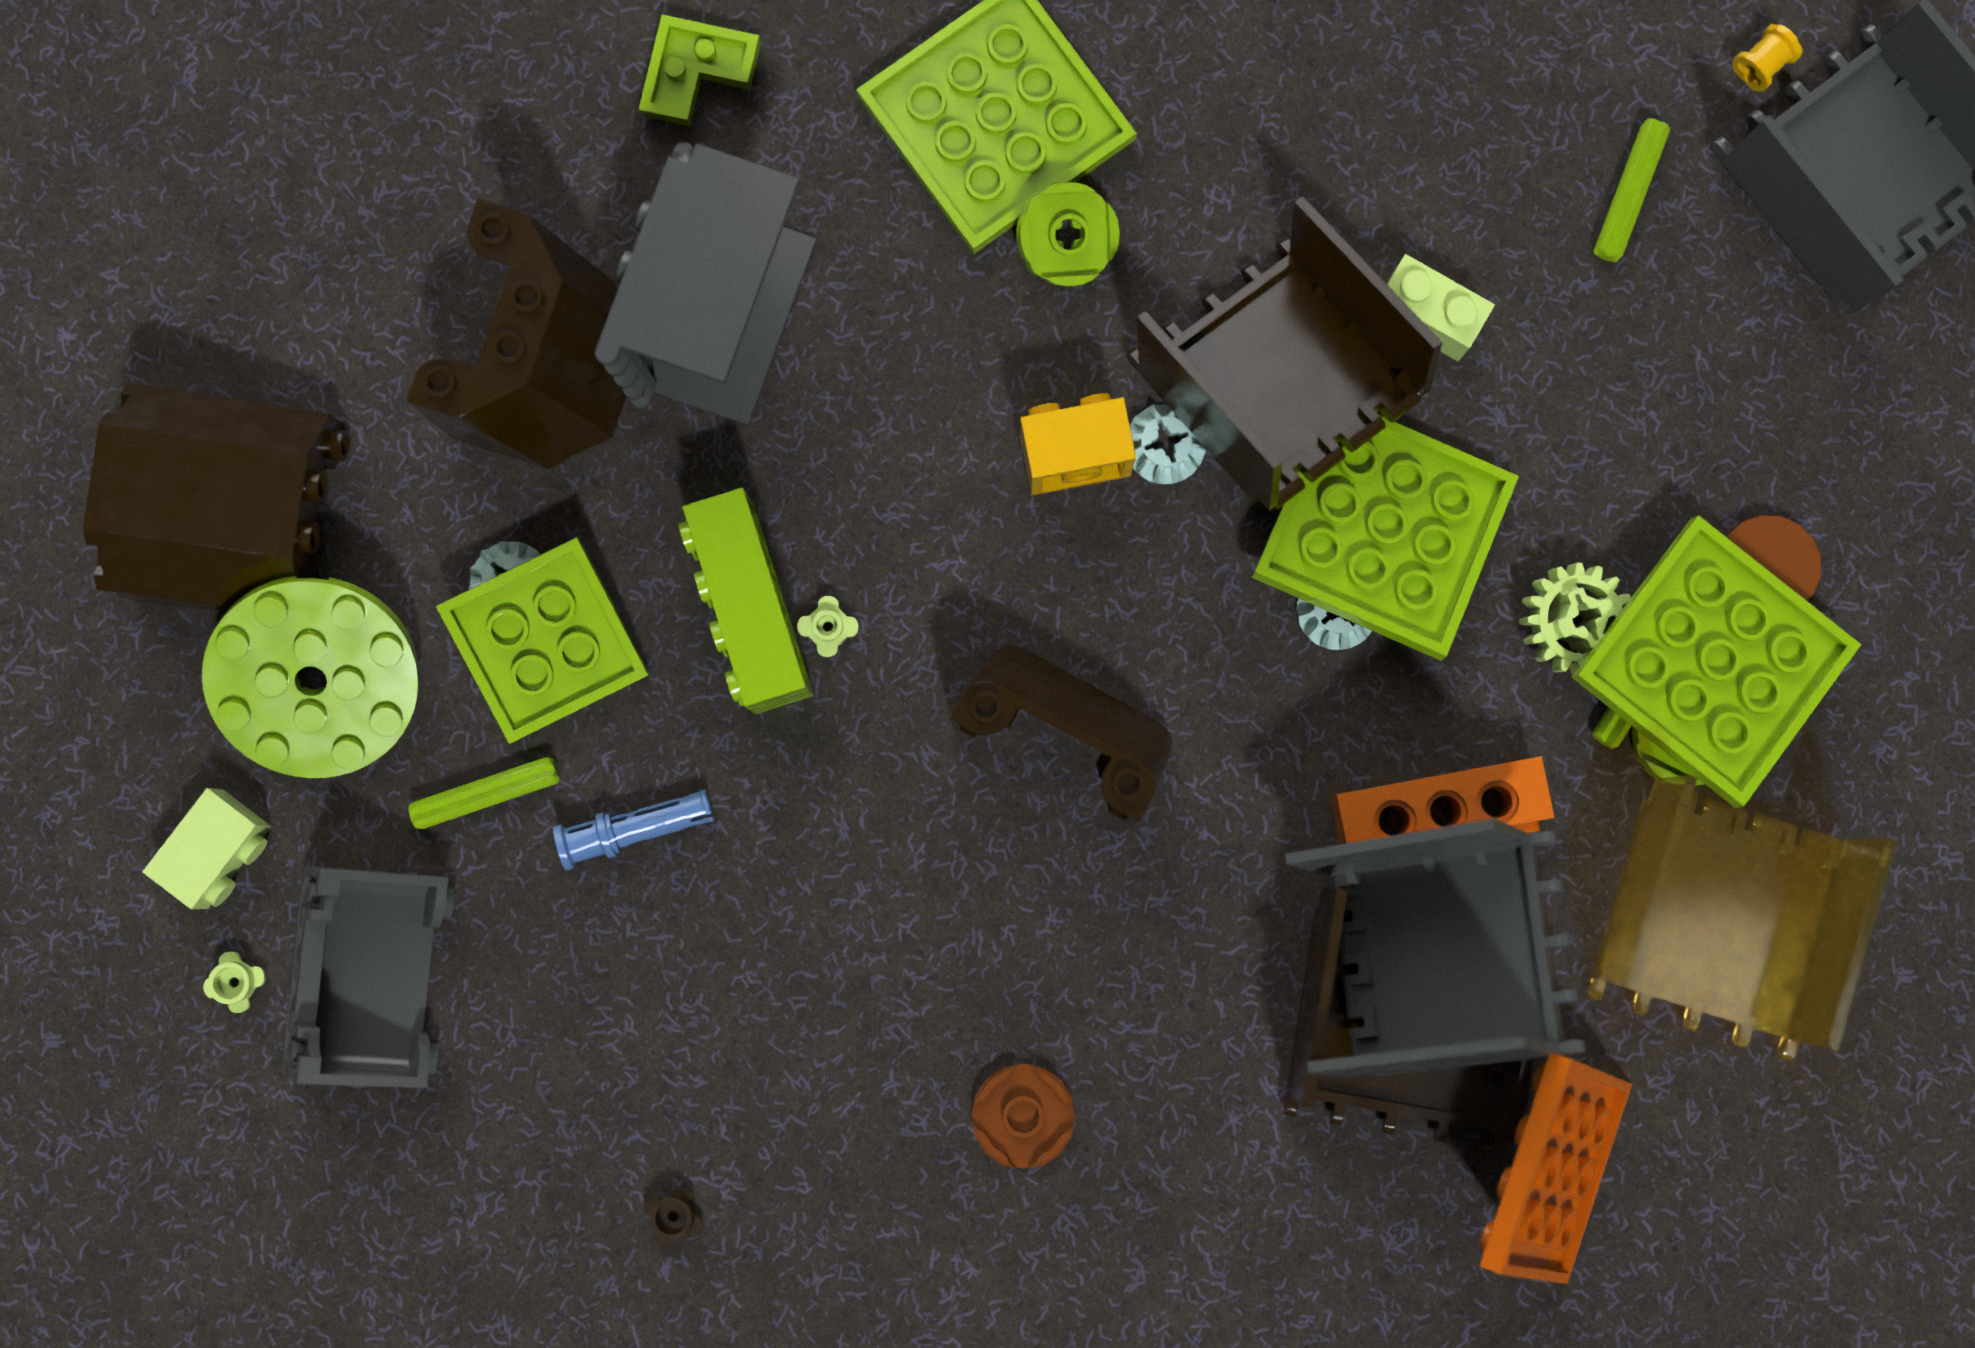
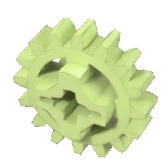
[1519,563,1631,676]

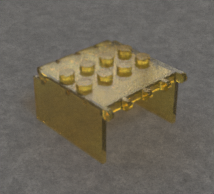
[1587,775,1897,1062]

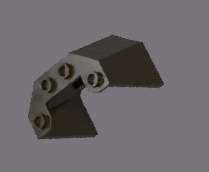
[406,198,627,470]
[83,383,350,612]

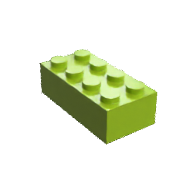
[678,487,814,714]

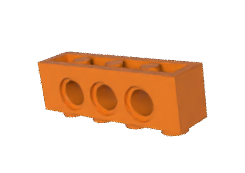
[1330,756,1555,845]

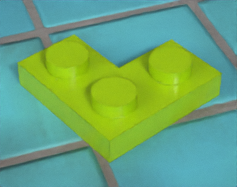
[639,14,761,127]

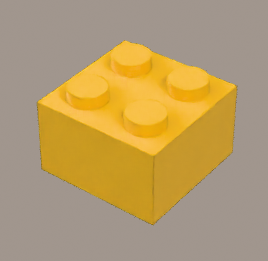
[1020,393,1136,496]

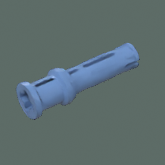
[553,789,714,871]

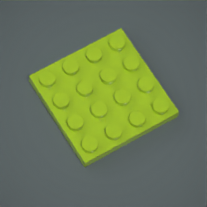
[856,0,1137,254]
[1251,416,1519,661]
[1571,515,1862,808]

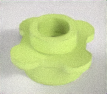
[797,596,859,657]
[203,952,266,1013]

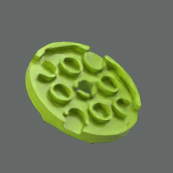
[202,576,419,778]

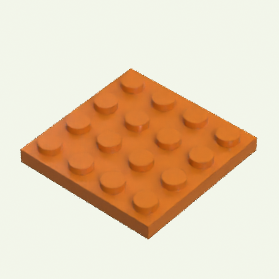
[1480,1054,1633,1284]

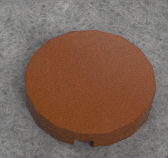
[1726,515,1821,601]
[971,1063,1075,1169]

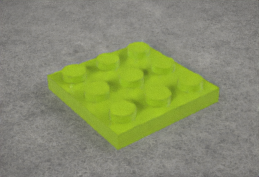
[436,536,649,744]

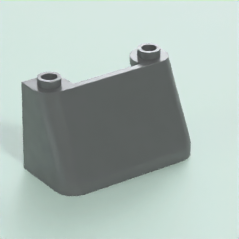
[282,865,454,1088]

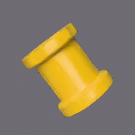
[1732,24,1803,92]

